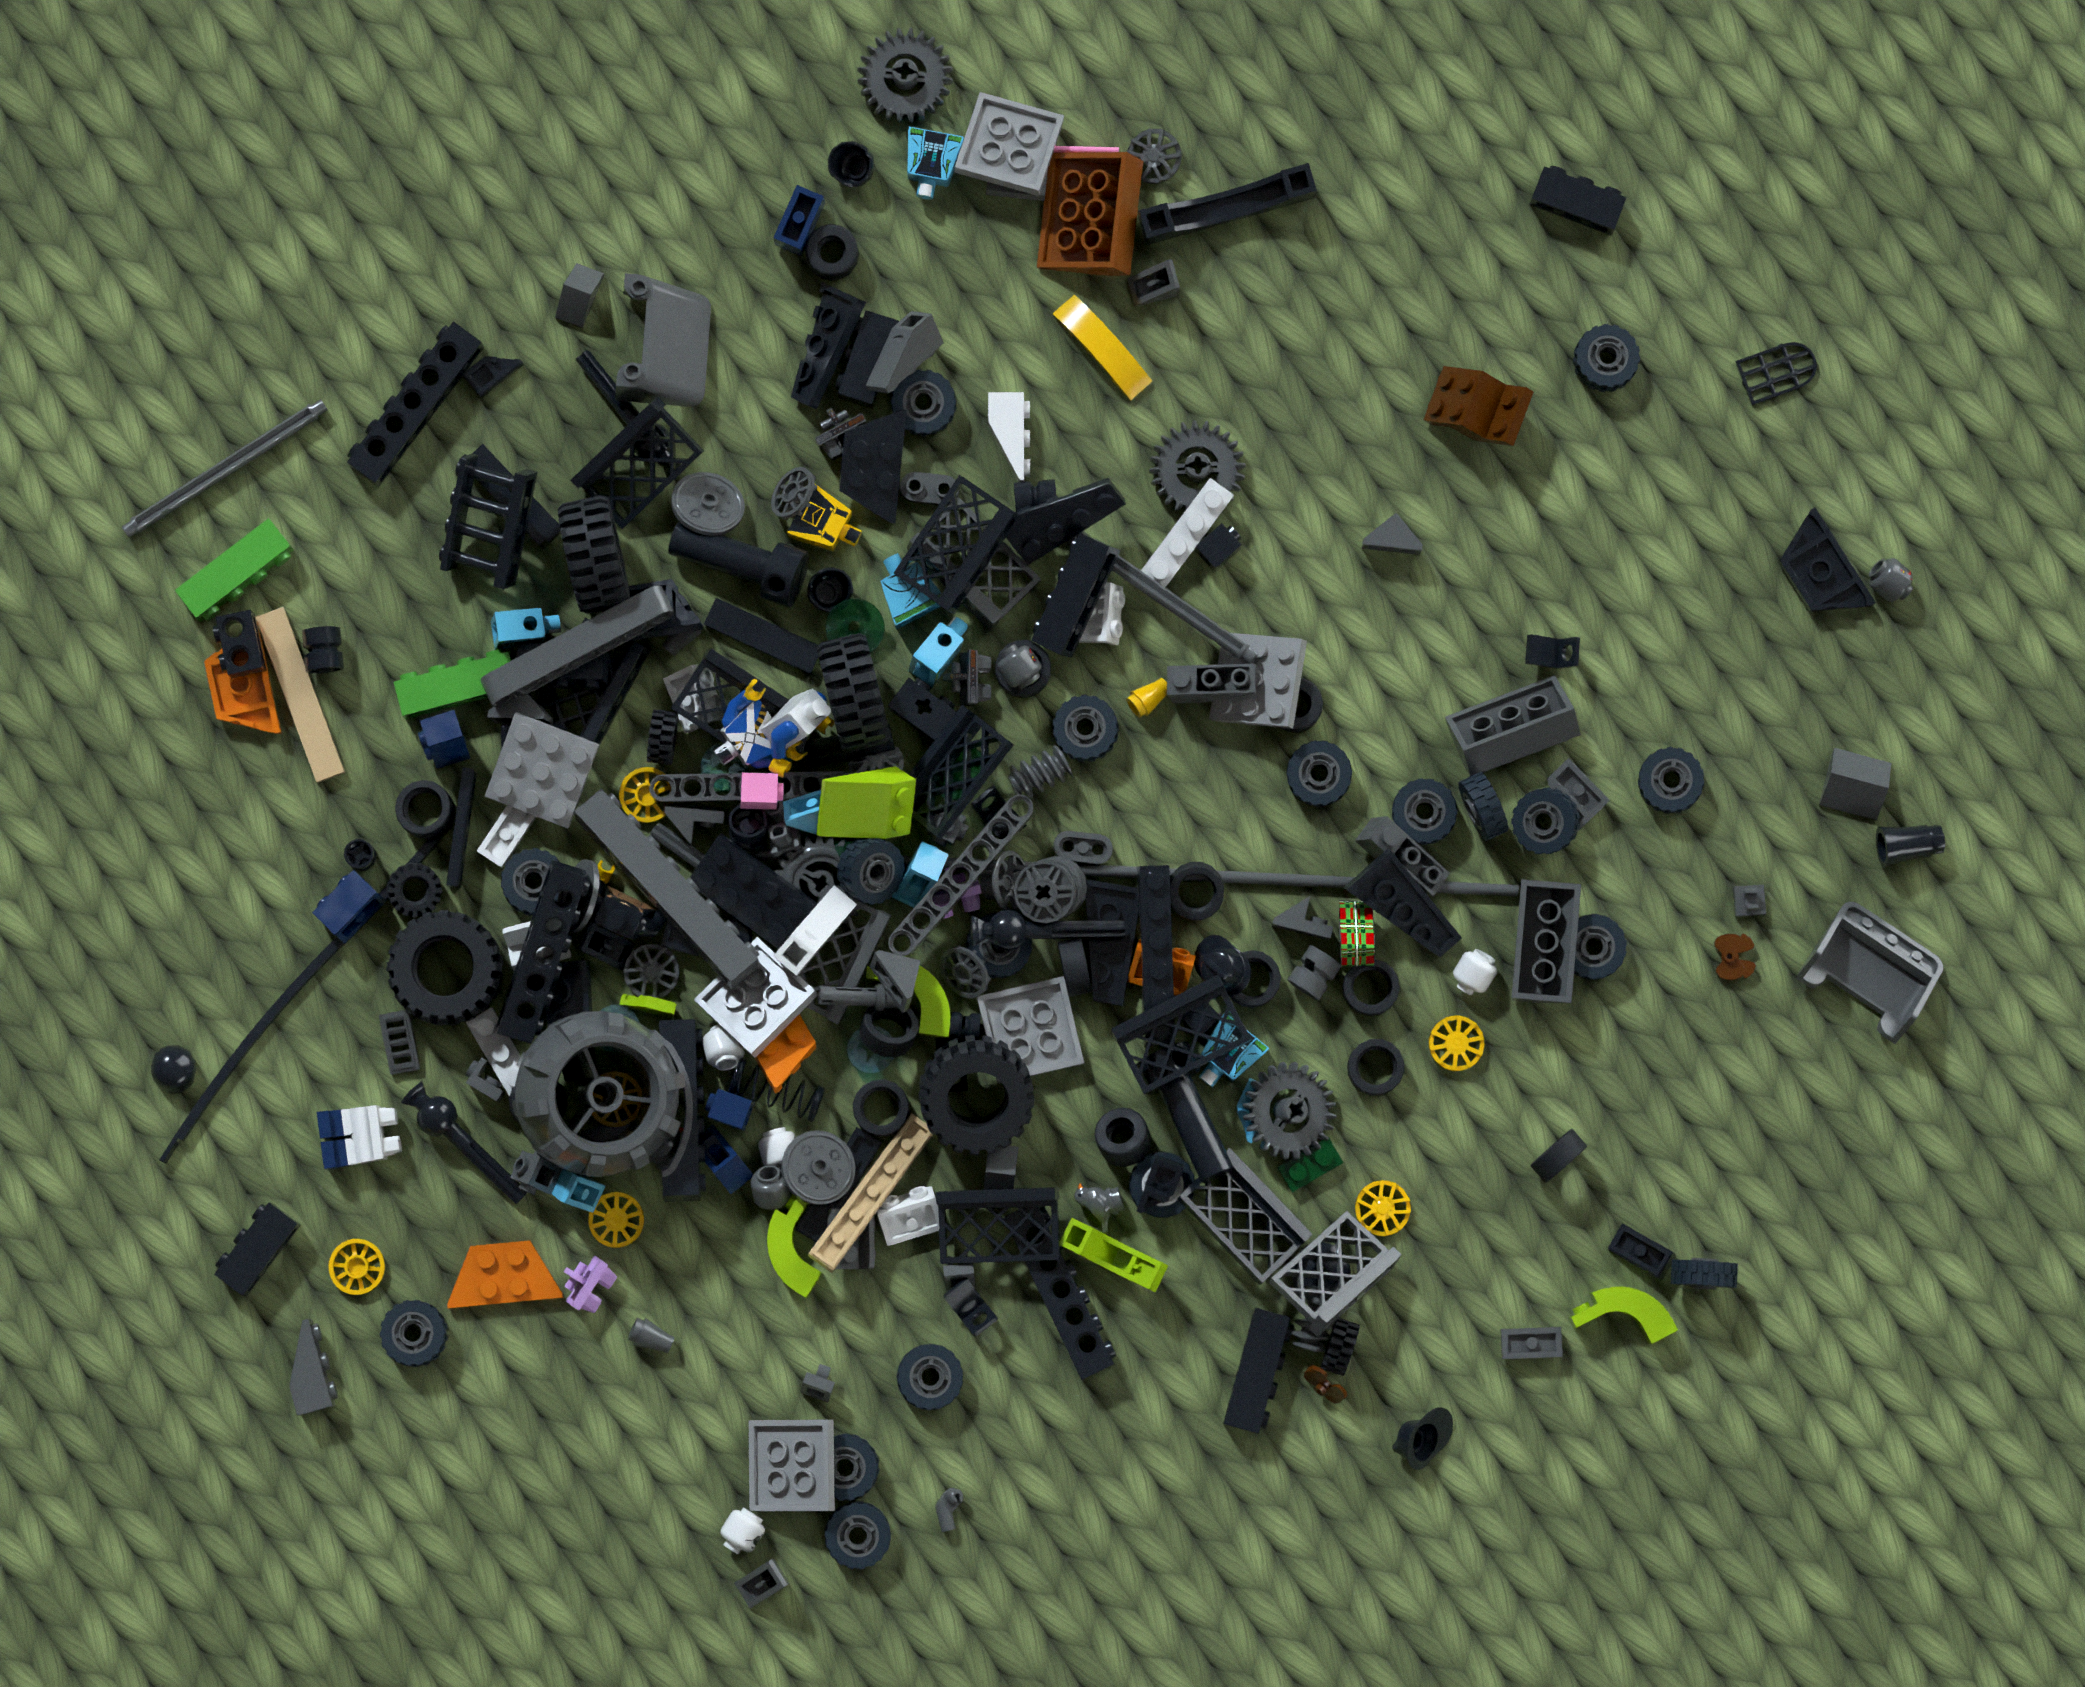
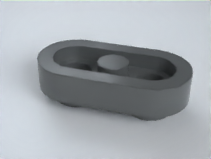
[900,472,959,505]
[1053,831,1113,865]

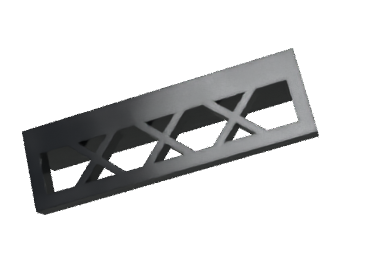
[459,444,561,550]

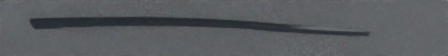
[159,823,453,1164]

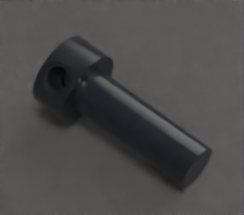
[668,521,809,608]
[1136,1041,1234,1183]

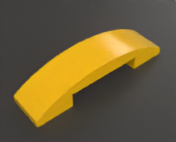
[1052,294,1153,401]

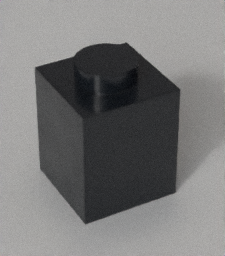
[1195,523,1242,573]

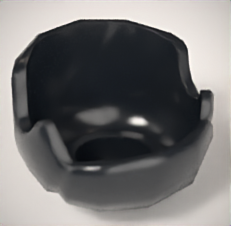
[827,141,875,188]
[807,567,854,613]
[151,1045,196,1094]

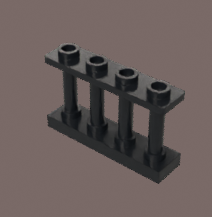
[439,453,538,590]

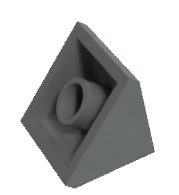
[1819,748,1891,820]

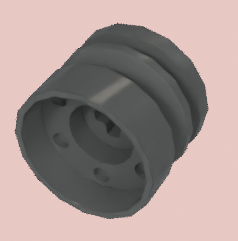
[1014,856,1087,923]

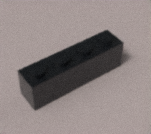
[1031,533,1121,658]
[1223,1308,1294,1434]

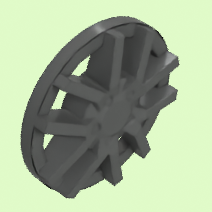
[1127,128,1182,184]
[771,467,817,520]
[848,746,904,774]
[623,944,680,999]
[940,945,990,998]

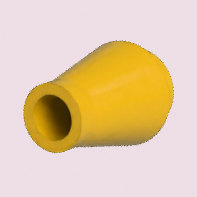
[1126,678,1167,718]

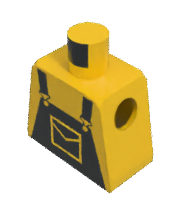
[787,484,862,551]

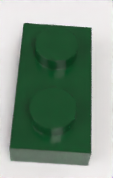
[1277,1137,1344,1193]

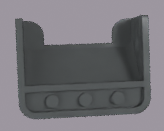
[615,273,711,407]
[1796,902,1943,1044]

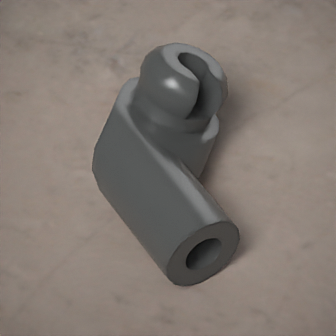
[935,1488,964,1532]

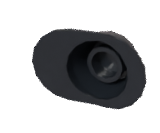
[1194,935,1251,996]
[1392,1407,1453,1470]

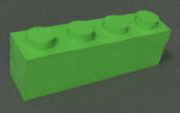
[175,518,294,622]
[394,649,512,720]

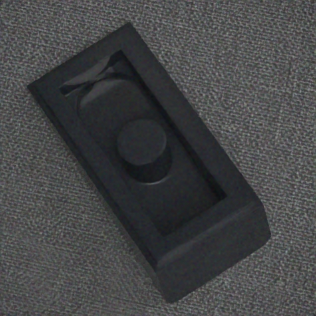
[1608,1223,1676,1281]

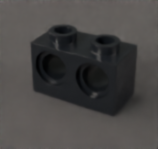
[213,609,267,678]

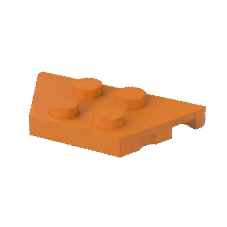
[204,623,282,734]
[755,1014,816,1094]
[447,1240,564,1309]

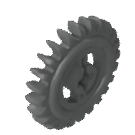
[857,28,953,123]
[1149,420,1246,512]
[774,836,859,930]
[1243,1062,1337,1160]

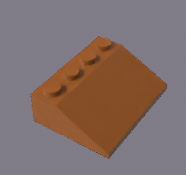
[1037,152,1143,276]

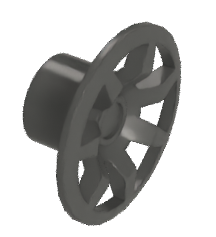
[980,850,1024,913]

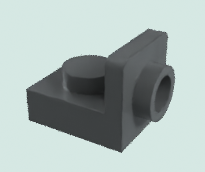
[465,1058,506,1103]

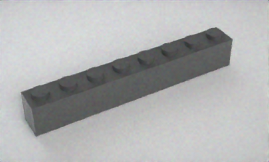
[574,789,759,990]

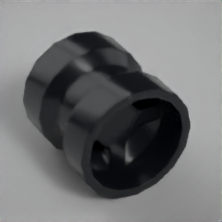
[344,839,377,871]
[949,1012,981,1041]

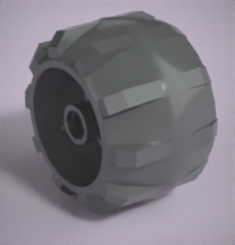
[512,1011,686,1177]

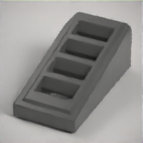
[379,1010,420,1075]

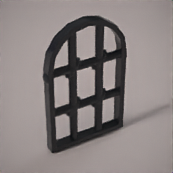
[1735,342,1817,405]

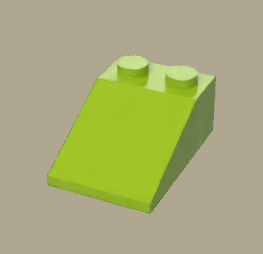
[816,766,916,839]

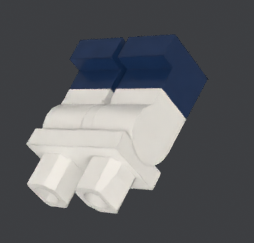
[316,1105,402,1170]

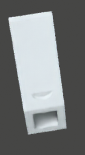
[988,392,1030,482]
[774,885,857,975]

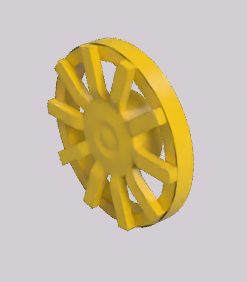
[619,767,671,823]
[1428,1015,1485,1071]
[588,1192,645,1248]
[329,1239,385,1295]

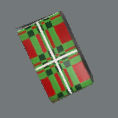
[1339,900,1375,966]

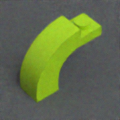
[866,965,951,1039]
[767,1194,822,1298]
[1060,1218,1168,1292]
[1568,1287,1678,1344]

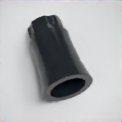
[1876,825,1946,868]

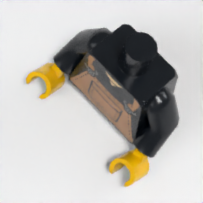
[593,860,667,940]

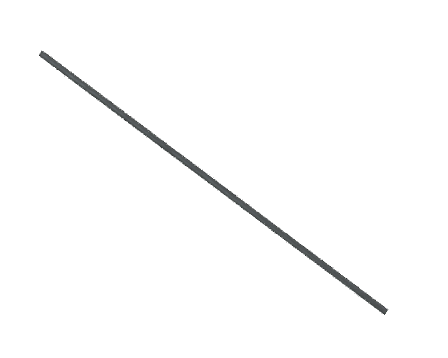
[752,849,1519,897]

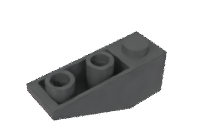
[866,311,944,393]
[1167,664,1256,703]
[1355,816,1450,896]
[289,1319,338,1416]

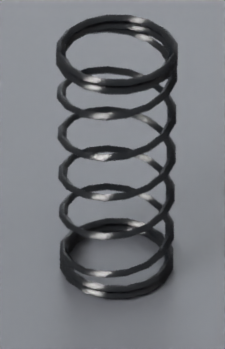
[728,1058,825,1123]

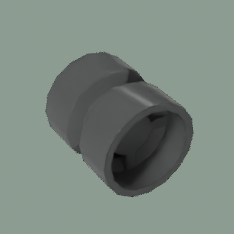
[1287,945,1342,1001]

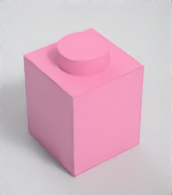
[740,772,783,810]

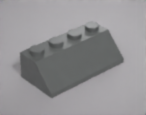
[1445,675,1581,776]
[1512,879,1581,1003]

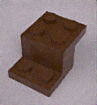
[1423,366,1534,446]

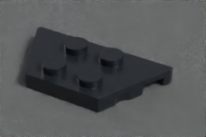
[839,409,907,523]
[1778,507,1876,612]
[602,579,703,642]

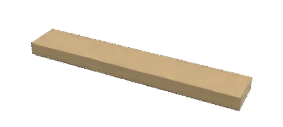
[256,607,345,783]
[808,1113,933,1273]

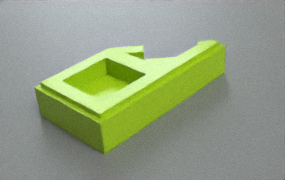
[619,994,676,1018]

